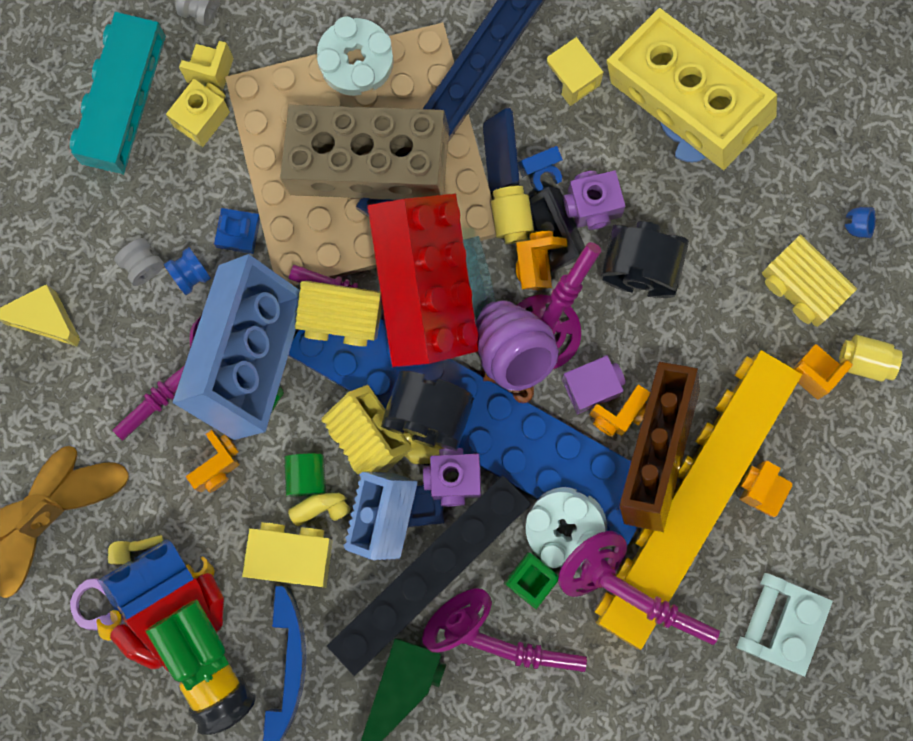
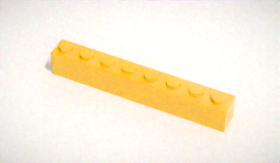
[594,350,803,650]

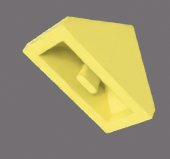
[0,285,80,346]

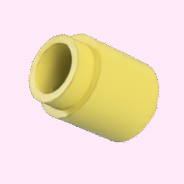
[491,186,534,244]
[839,334,903,382]

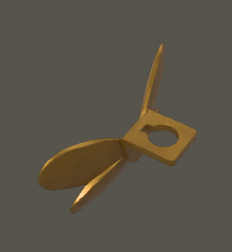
[0,446,129,598]

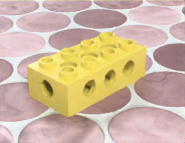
[607,8,777,170]

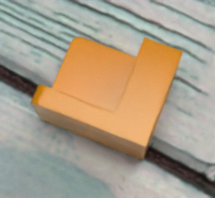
[793,344,853,400]

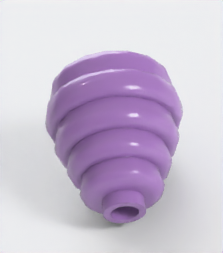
[476,301,559,391]

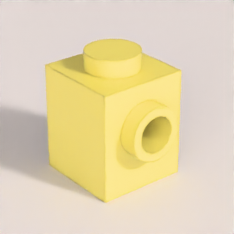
[166,79,230,147]

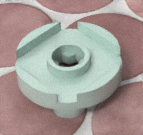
[317,16,394,96]
[526,487,607,568]

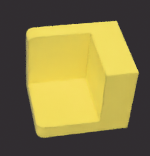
[547,37,604,106]
[179,41,234,92]

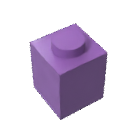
[561,355,626,415]

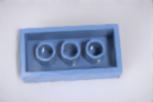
[172,254,300,440]

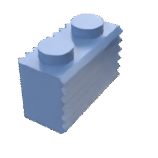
[343,472,418,560]

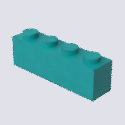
[70,12,166,175]

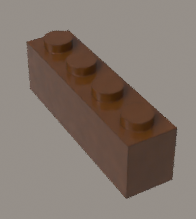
[619,362,700,533]

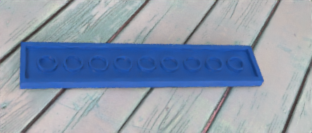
[288,319,638,546]

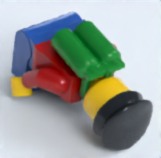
[96,540,256,735]

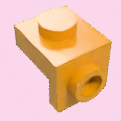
[516,231,567,290]
[589,384,650,437]
[185,430,240,493]
[739,460,792,517]

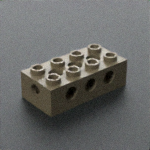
[280,105,449,200]

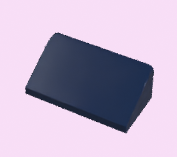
[483,108,520,195]

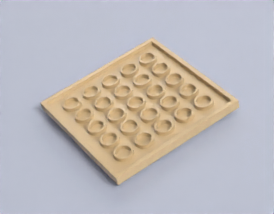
[225,22,496,288]

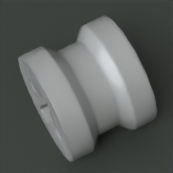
[176,0,220,27]
[114,238,164,286]

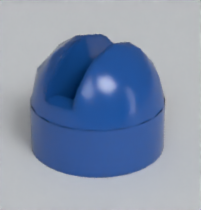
[845,207,876,238]

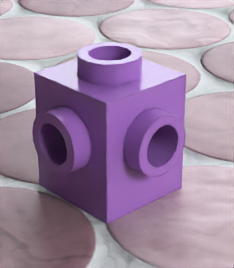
[563,170,626,230]
[423,448,481,506]

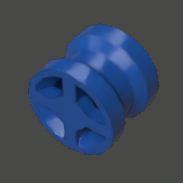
[163,247,211,296]

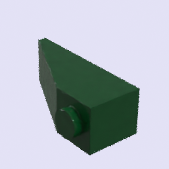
[361,638,447,741]

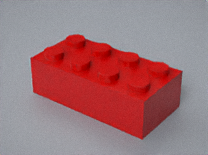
[367,193,478,367]

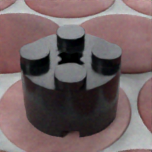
[601,221,689,298]
[381,371,474,451]

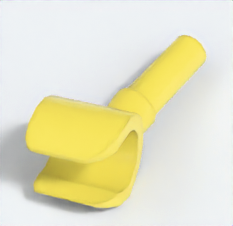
[108,535,163,565]

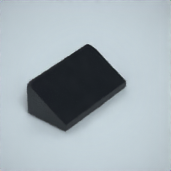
[529,187,585,272]

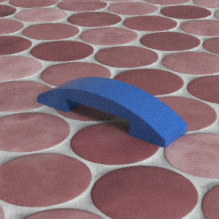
[263,586,306,741]

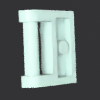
[736,573,833,676]

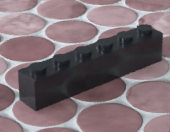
[326,475,531,676]

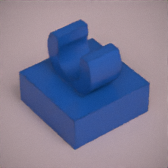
[518,146,563,192]
[214,208,260,254]

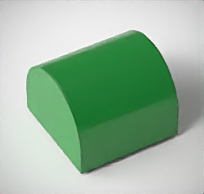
[284,453,326,497]
[503,552,559,609]

